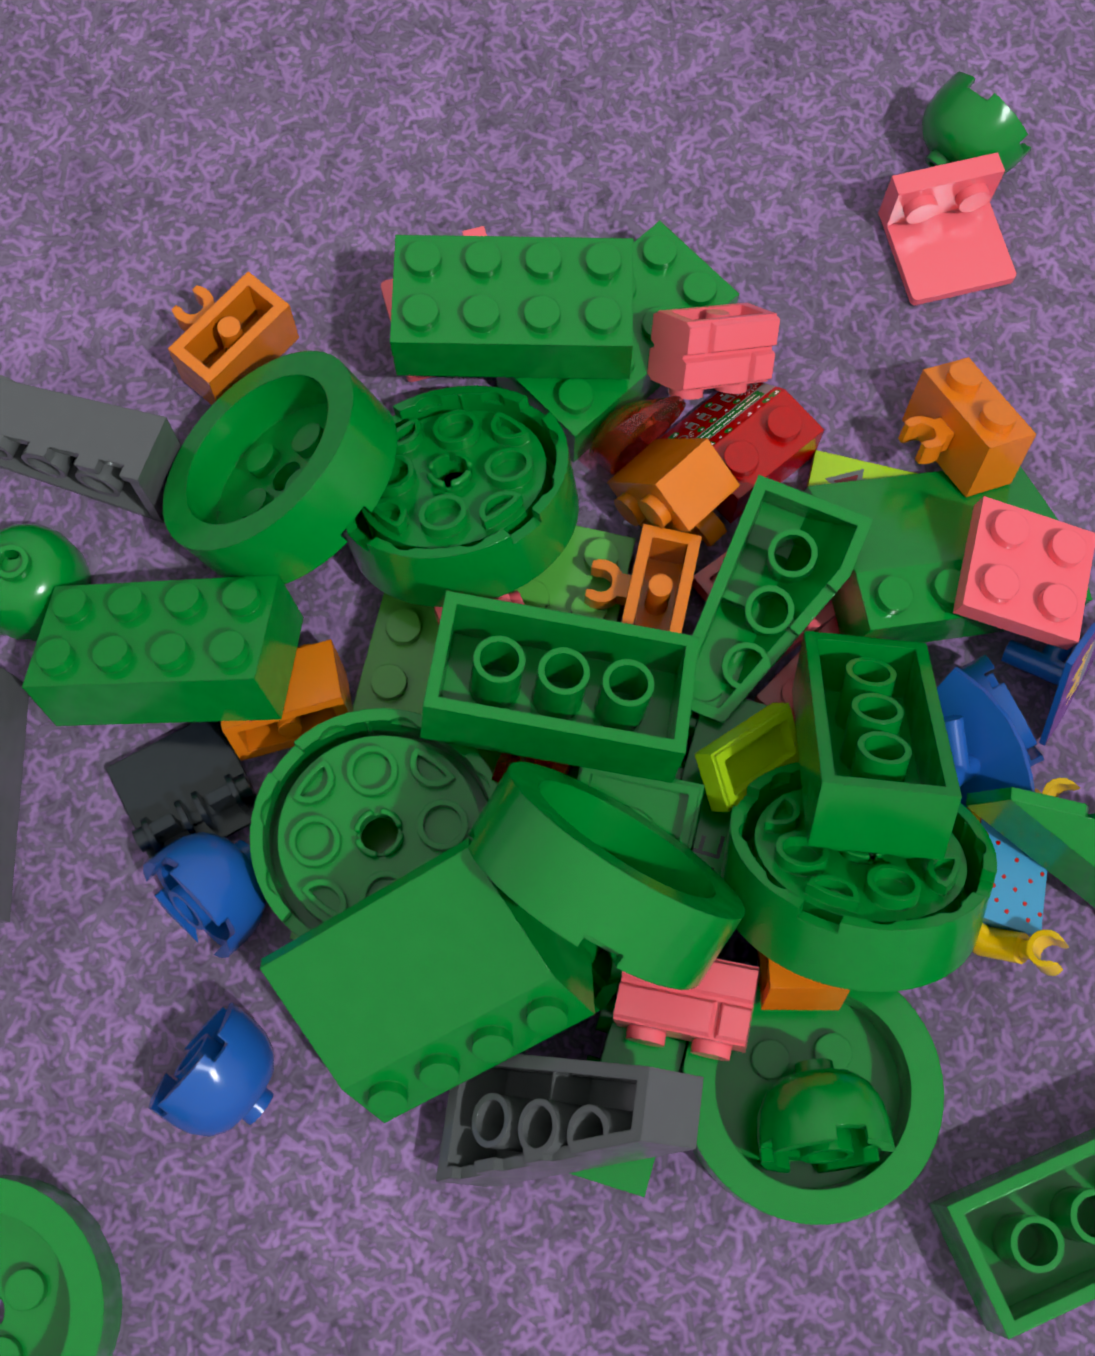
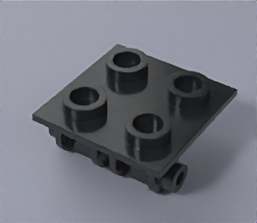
[106,721,257,858]

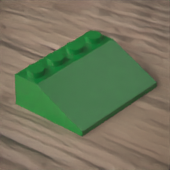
[804,466,1092,643]
[260,838,595,1123]

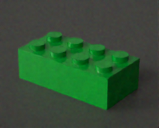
[496,220,739,463]
[390,235,634,379]
[22,575,304,726]
[420,590,700,783]
[792,631,962,860]
[928,1127,1095,1340]

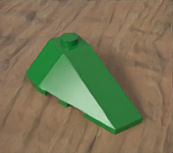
[691,475,874,724]
[966,787,1095,908]

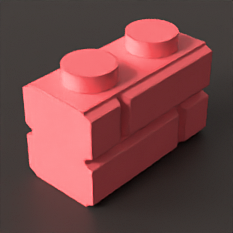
[647,303,780,400]
[613,958,760,1061]

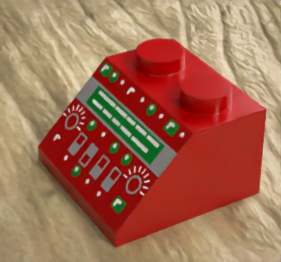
[659,382,824,524]

